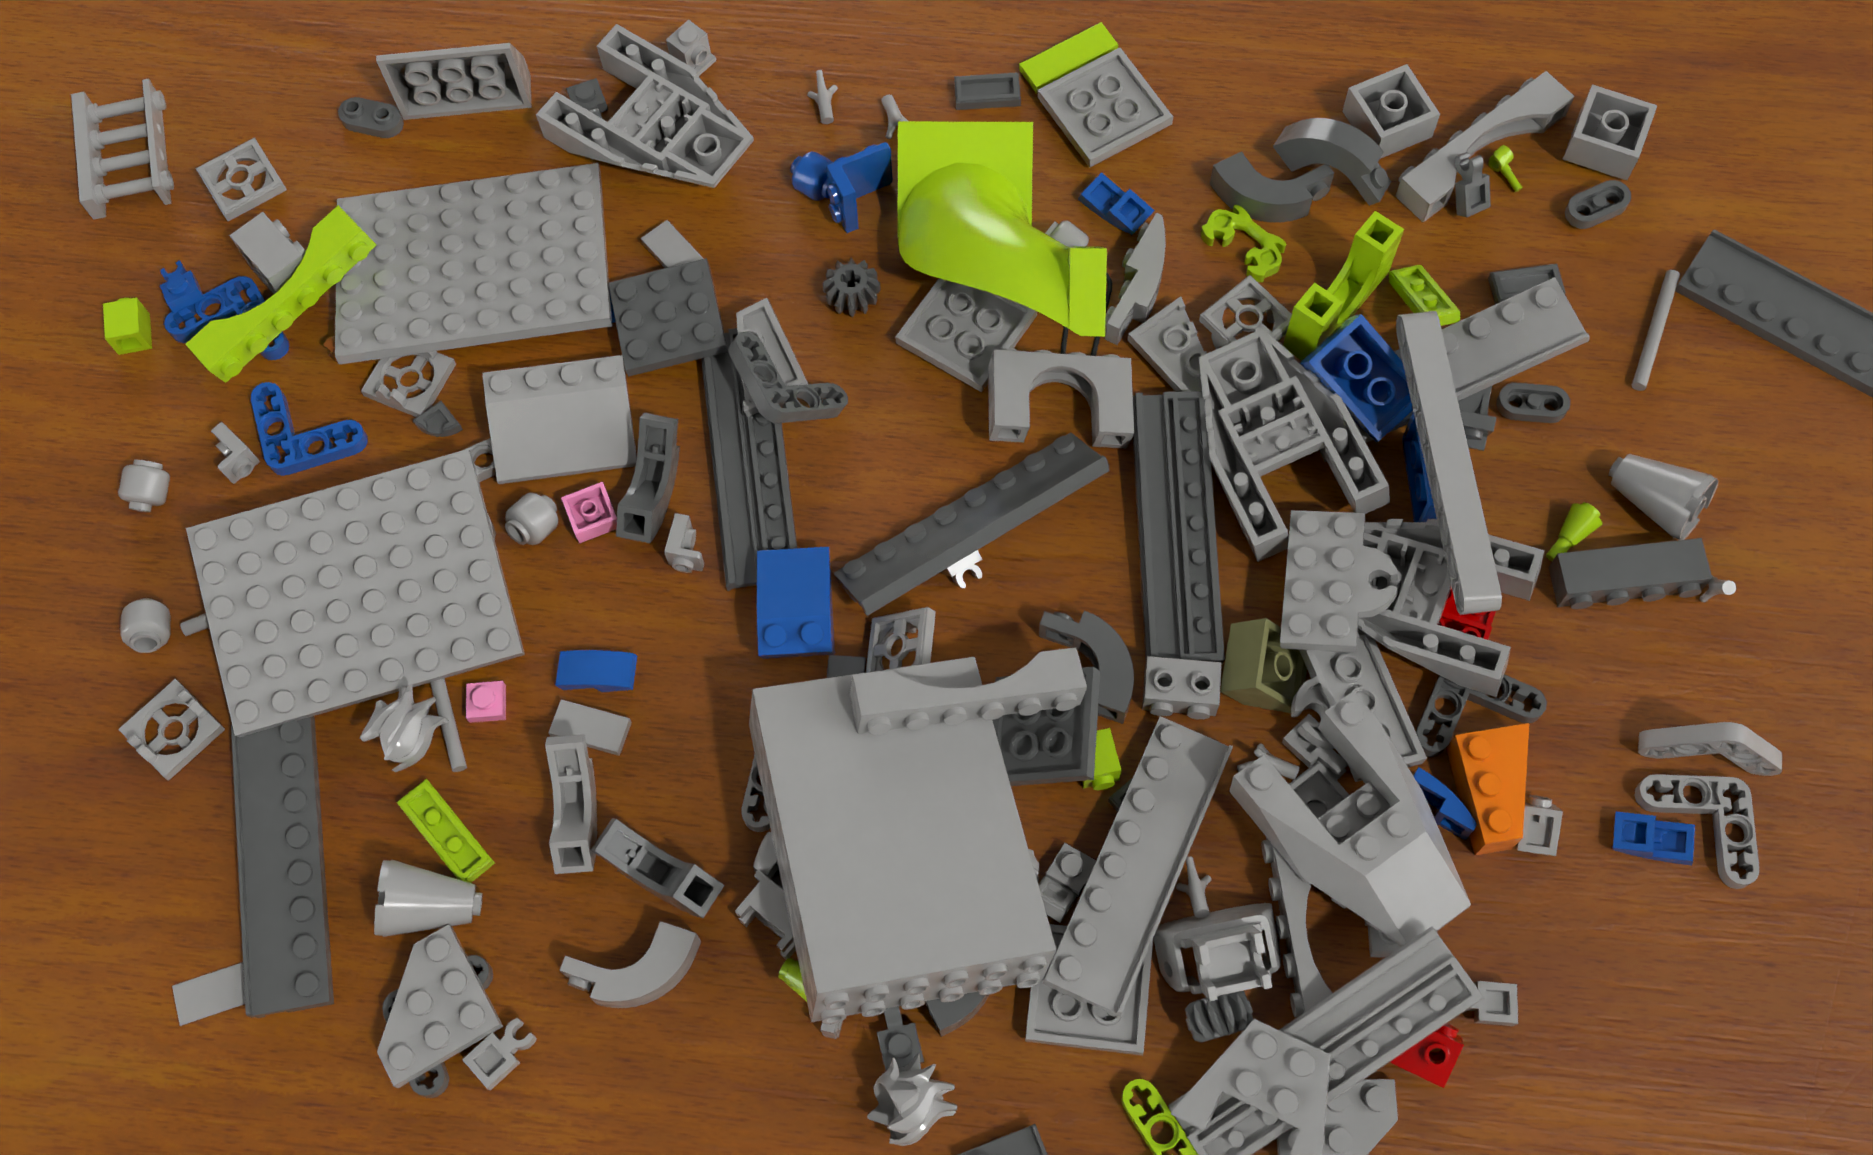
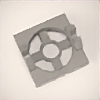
[196,137,287,221]
[1199,275,1292,349]
[361,351,456,417]
[866,607,936,672]
[118,679,225,781]

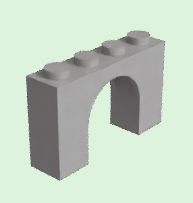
[988,348,1134,449]

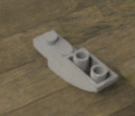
[1105,213,1166,345]

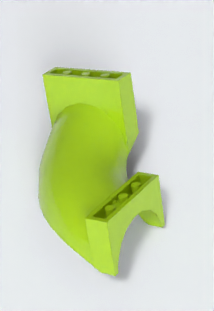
[897,121,1107,337]

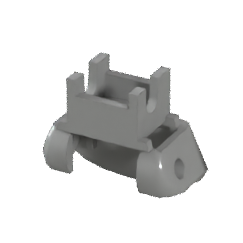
[735,832,796,960]
[1153,903,1281,1001]

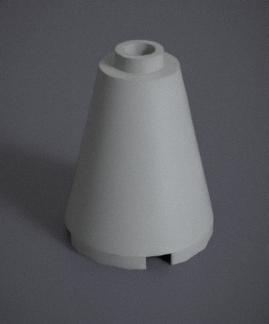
[1609,454,1719,540]
[374,860,483,937]

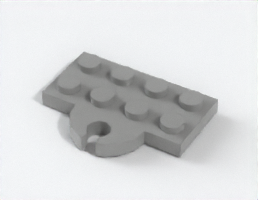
[1280,510,1398,652]
[1291,629,1427,782]

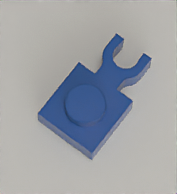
[160,260,204,313]

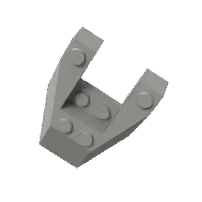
[536,24,754,188]
[1199,328,1390,562]
[1358,519,1544,697]
[1229,691,1471,947]

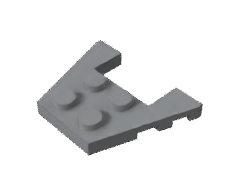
[1171,1019,1331,1155]

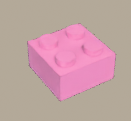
[561,482,617,543]

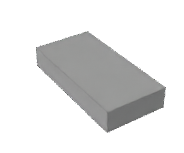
[641,220,704,268]
[548,699,632,756]

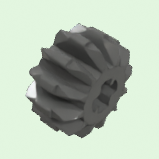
[823,257,881,318]
[1185,991,1253,1043]

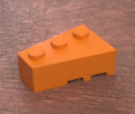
[1446,723,1529,856]

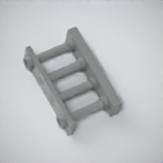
[71,78,174,220]

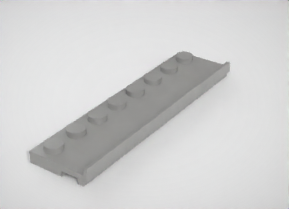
[1319,277,1590,462]
[1042,716,1233,1017]
[1168,926,1484,1155]

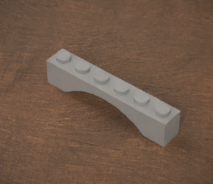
[1396,71,1575,222]
[849,647,1087,735]
[1261,837,1333,1017]

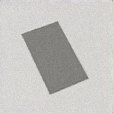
[172,962,245,1026]

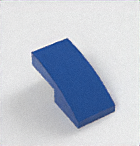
[1078,172,1155,235]
[555,650,637,692]
[1413,767,1477,840]
[1613,812,1695,866]

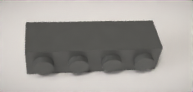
[1548,538,1712,609]

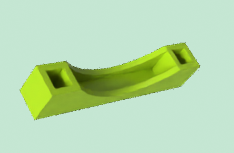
[186,205,377,383]

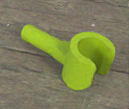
[1488,145,1522,192]

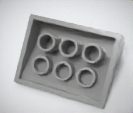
[376,43,532,120]
[482,355,637,484]

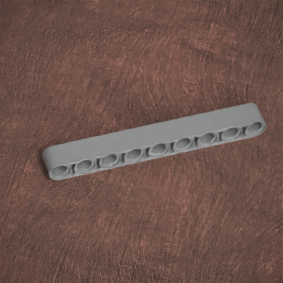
[1396,311,1502,615]

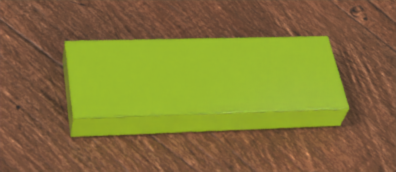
[1019,22,1118,93]
[1389,265,1460,326]
[396,779,495,883]

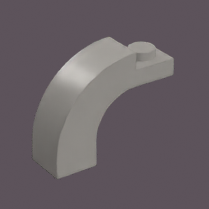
[545,734,597,874]
[559,921,701,1008]

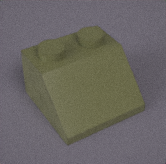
[1220,618,1307,713]

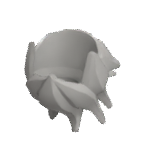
[360,683,449,772]
[867,1053,957,1146]

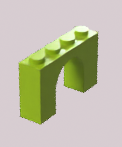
[1283,211,1404,361]

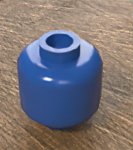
[790,151,833,201]

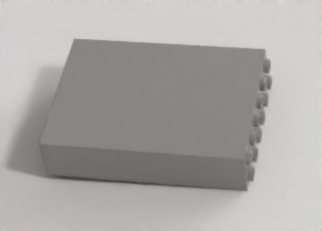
[749,657,1056,1024]

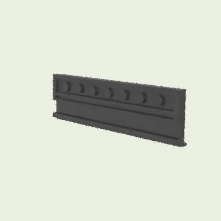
[1675,230,1873,397]
[701,328,797,591]
[1133,391,1225,664]
[833,433,1109,616]
[231,716,334,1018]

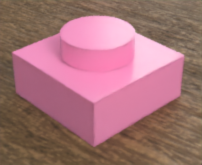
[466,681,506,723]

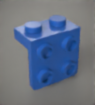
[826,142,893,233]

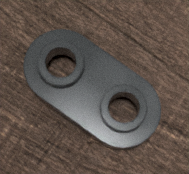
[338,97,404,138]
[1565,180,1631,229]
[1496,383,1570,423]

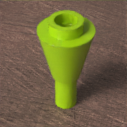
[1546,502,1602,561]

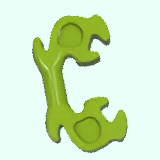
[1201,204,1286,282]

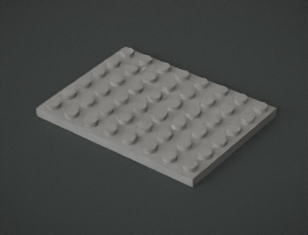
[335,163,612,365]
[186,449,525,737]

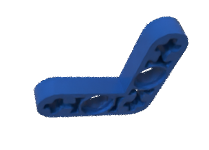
[164,276,289,360]
[251,382,368,476]

